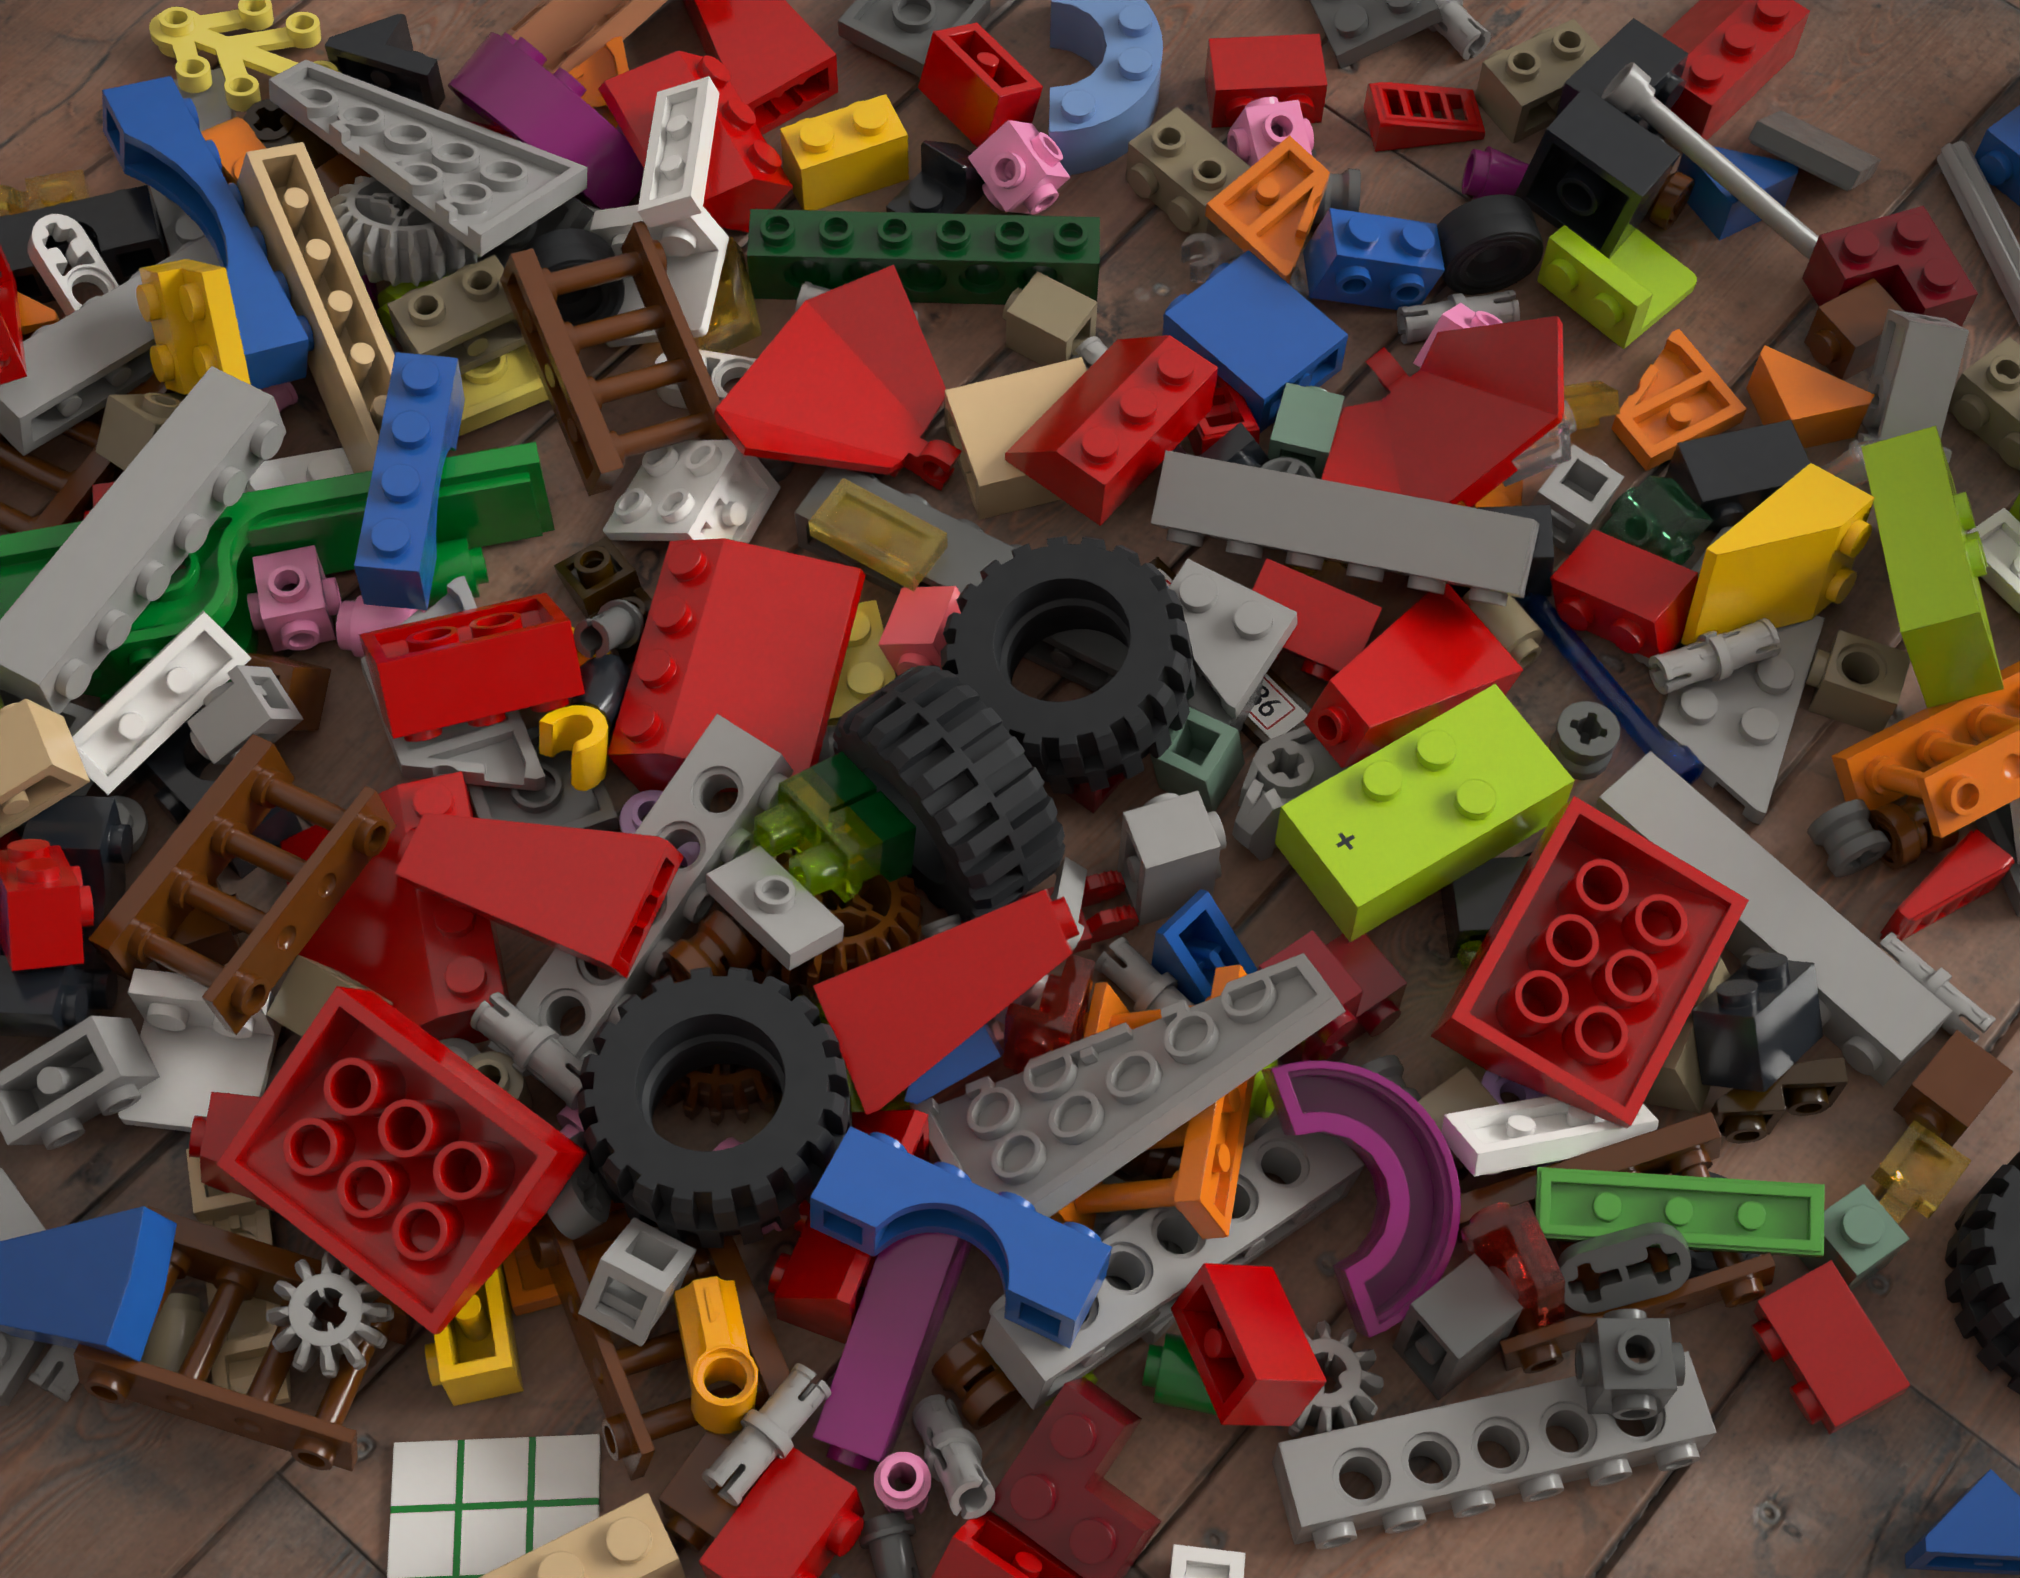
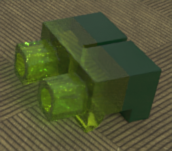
[753,751,916,902]

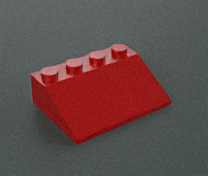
[607,538,866,792]
[280,771,510,1044]
[1430,796,1749,1129]
[216,986,587,1335]

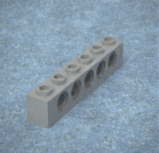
[488,714,794,1083]
[981,1115,1364,1410]
[1272,1351,1717,1549]

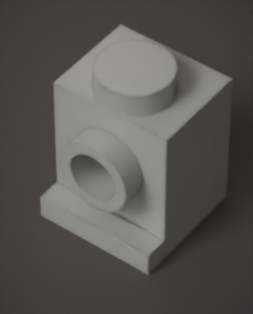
[1531,444,1624,555]
[187,665,304,765]
[578,1217,696,1347]

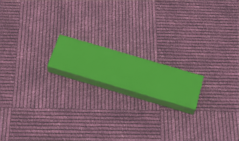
[1534,1167,1825,1258]

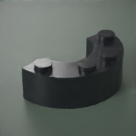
[0,796,133,1038]

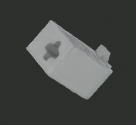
[1857,309,1969,463]
[1232,726,1352,861]

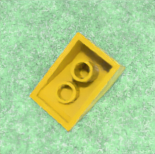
[1681,463,1875,646]

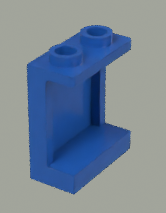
[1162,250,1348,433]

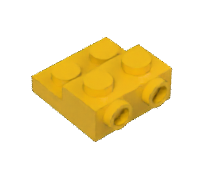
[136,259,251,395]

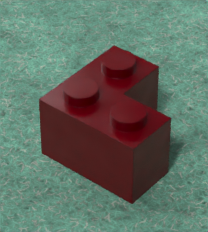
[1802,205,1978,327]
[1258,930,1407,1064]
[991,1377,1161,1578]

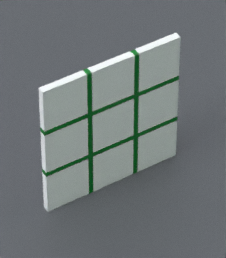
[387,1434,601,1578]

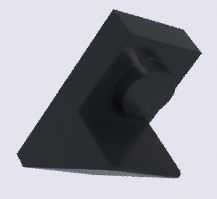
[325,14,445,110]
[886,140,985,214]

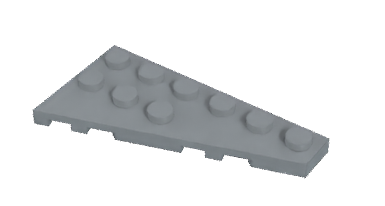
[269,60,587,257]
[911,953,1346,1217]

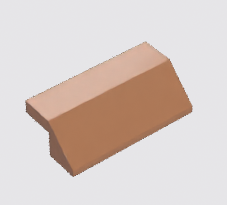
[506,0,668,74]

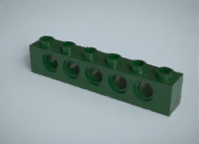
[747,209,1100,305]

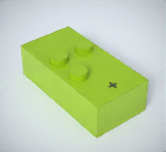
[1861,426,2004,708]
[1275,684,1575,942]

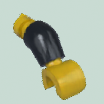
[539,627,631,791]

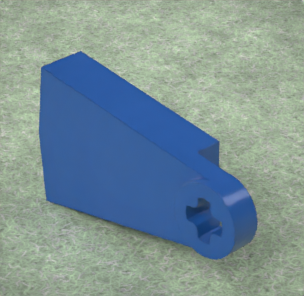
[0,1206,177,1362]

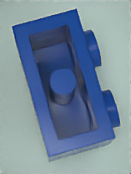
[1303,208,1445,310]

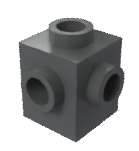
[1575,1309,1685,1420]

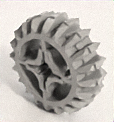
[330,176,480,287]

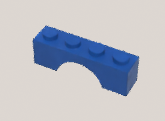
[354,352,465,610]
[810,1126,1112,1349]

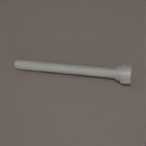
[1601,62,1819,259]

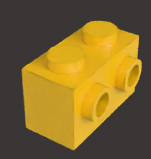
[780,94,909,210]
[425,1263,524,1406]

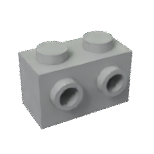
[1117,790,1227,926]
[0,1016,160,1150]

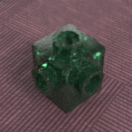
[1600,475,1713,565]

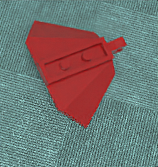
[714,265,962,491]
[1321,316,1564,507]

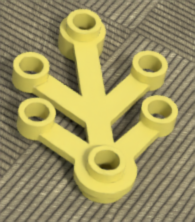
[149,0,341,112]

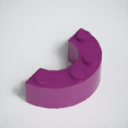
[448,32,644,210]
[1261,1061,1461,1338]

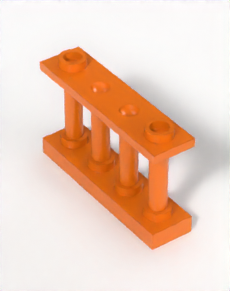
[1831,661,2020,838]
[1050,964,1255,1239]

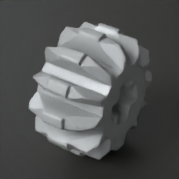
[266,1252,394,1378]
[1288,1320,1384,1438]

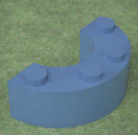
[1048,0,1163,175]

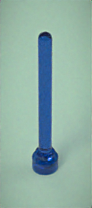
[1515,592,1705,785]

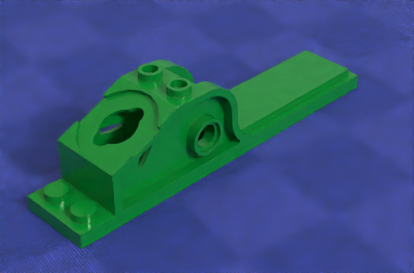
[0,442,555,704]

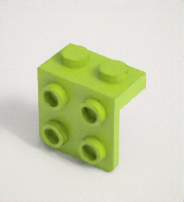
[1537,225,1697,349]

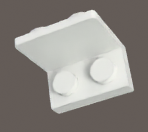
[590,205,729,347]
[603,440,781,544]
[118,968,282,1132]

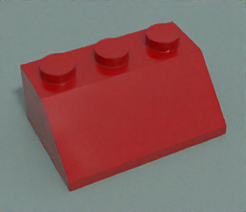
[1662,0,1810,141]
[598,50,793,233]
[1005,335,1218,526]
[359,593,585,742]
[768,1110,930,1344]

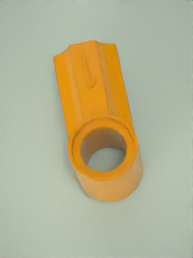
[673,1276,758,1434]

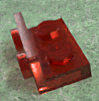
[1003,954,1095,1075]
[1461,1201,1565,1328]

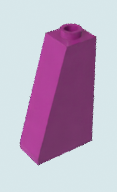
[813,1233,973,1471]

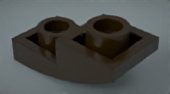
[554,536,652,665]
[1710,1057,1848,1144]

